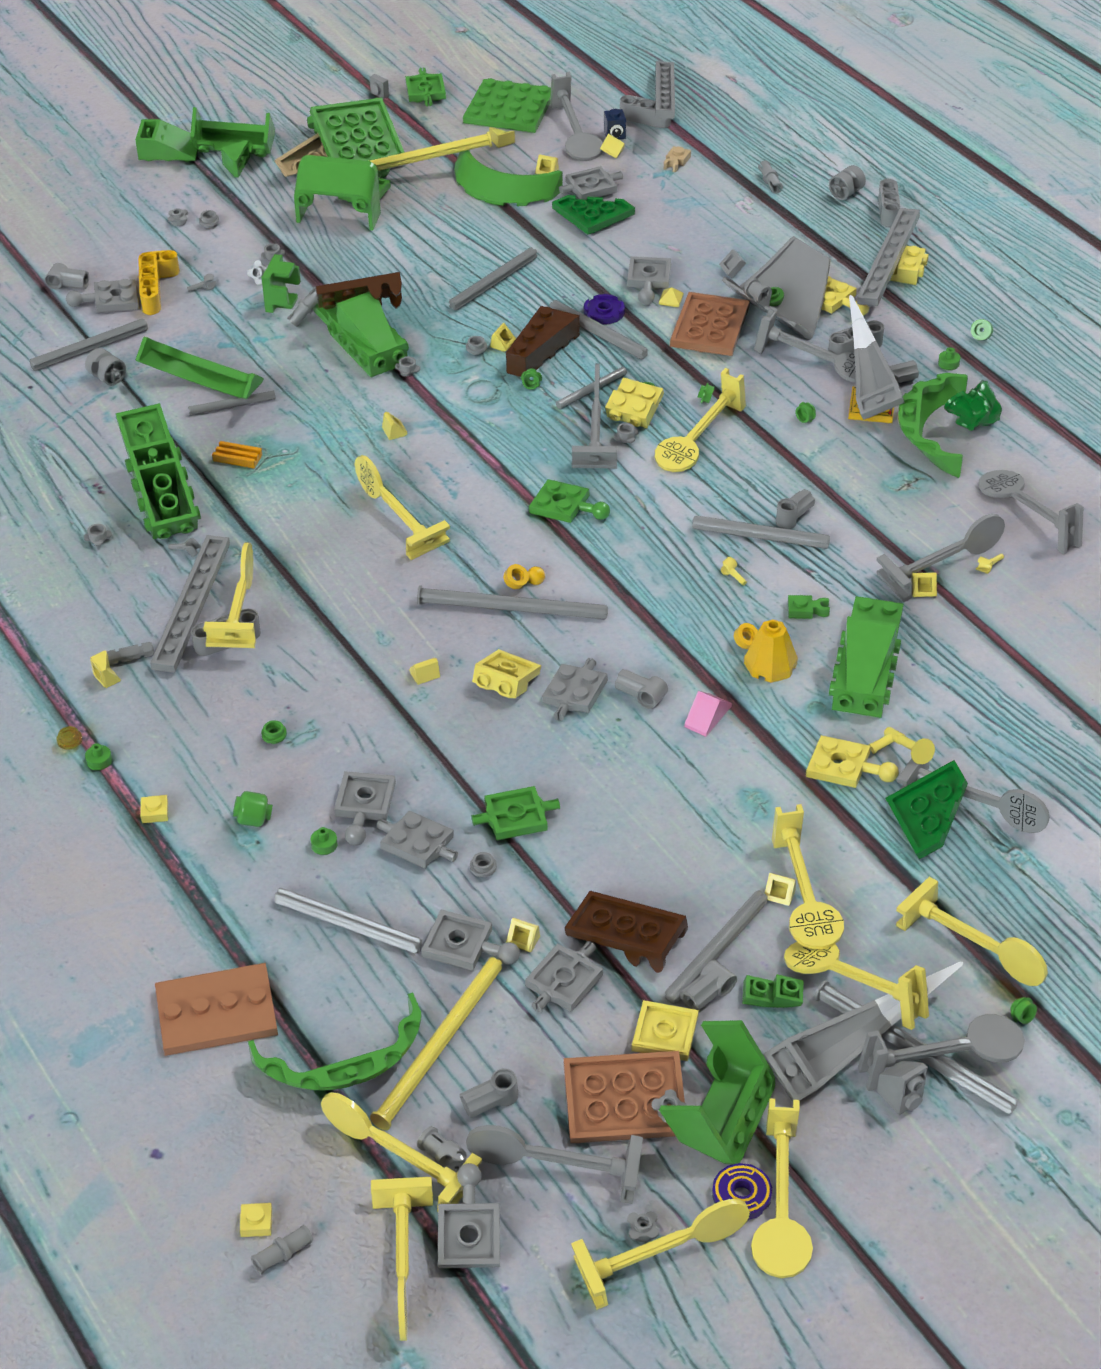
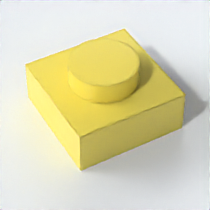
[141,795,168,823]
[240,1203,272,1237]

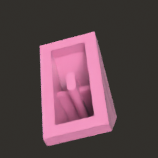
[684,691,732,737]

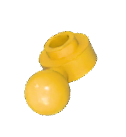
[503,564,545,589]
[733,623,760,649]

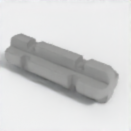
[107,642,154,665]

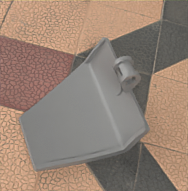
[722,236,831,340]

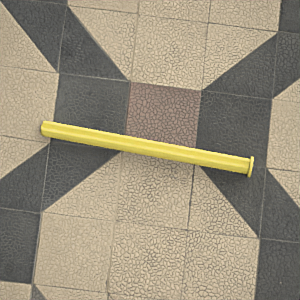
[370,131,492,171]
[370,957,502,1130]

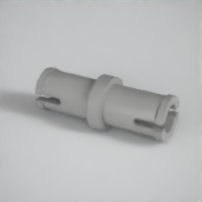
[758,160,783,194]
[287,286,318,327]
[251,1225,313,1274]

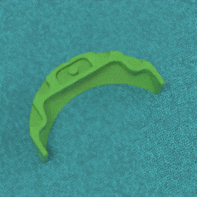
[454,138,563,206]
[135,336,264,399]
[898,373,968,478]
[248,992,422,1090]

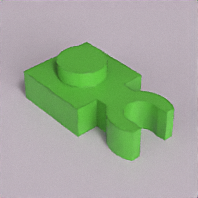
[788,595,830,619]

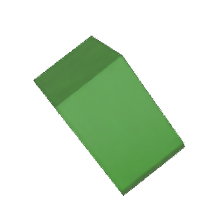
[220,140,250,177]

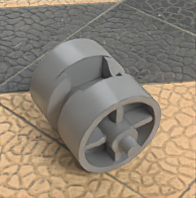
[829,165,866,200]
[85,348,126,386]

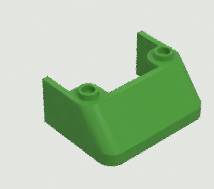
[190,107,275,157]
[294,155,381,230]
[659,1020,775,1164]

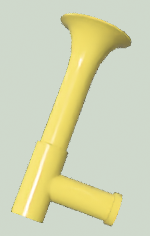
[868,727,935,764]

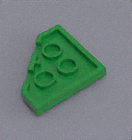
[552,195,635,235]
[886,760,968,860]

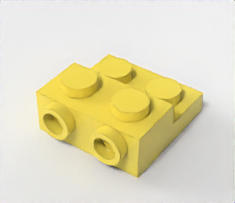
[890,246,929,285]
[605,377,664,428]
[472,649,541,698]

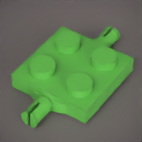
[405,67,446,107]
[471,786,560,840]

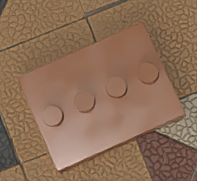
[670,292,750,356]
[155,963,278,1056]
[563,1051,685,1143]

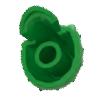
[944,380,1002,431]

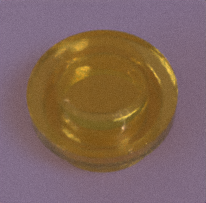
[57,726,83,750]

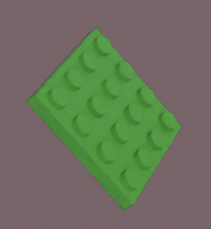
[463,78,551,133]
[309,97,405,161]

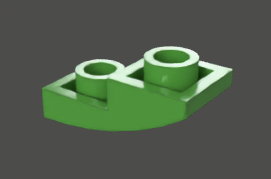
[742,974,804,1008]

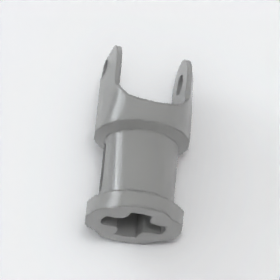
[417,1126,467,1172]

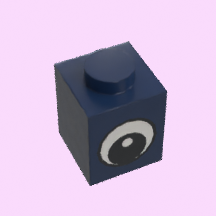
[604,109,626,140]

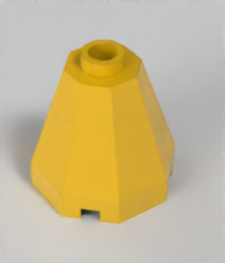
[744,619,798,683]

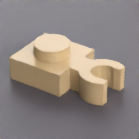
[664,146,691,172]

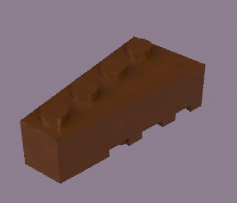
[506,306,580,377]

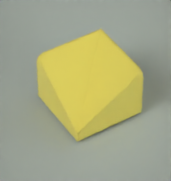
[489,127,515,148]
[90,650,121,688]

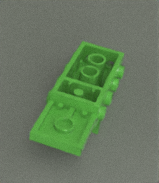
[313,292,409,377]
[116,403,201,539]
[829,596,904,718]

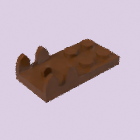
[316,272,402,309]
[564,891,688,973]

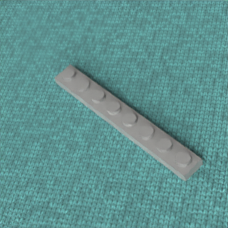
[655,61,675,120]
[857,208,920,306]
[150,535,230,673]

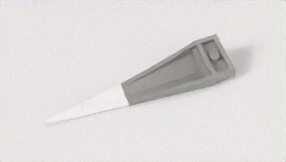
[849,295,905,420]
[763,962,963,1102]

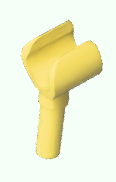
[976,554,1004,574]
[721,557,747,586]

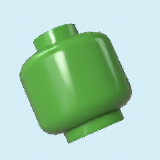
[233,791,272,827]

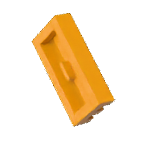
[212,441,263,469]

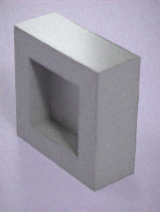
[370,74,389,99]
[719,249,746,278]

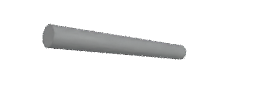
[556,367,627,409]
[188,390,276,415]

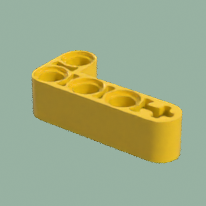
[138,250,180,315]

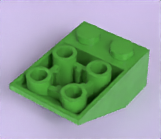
[135,119,198,162]

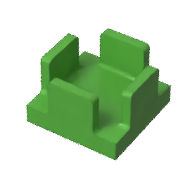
[261,254,301,313]

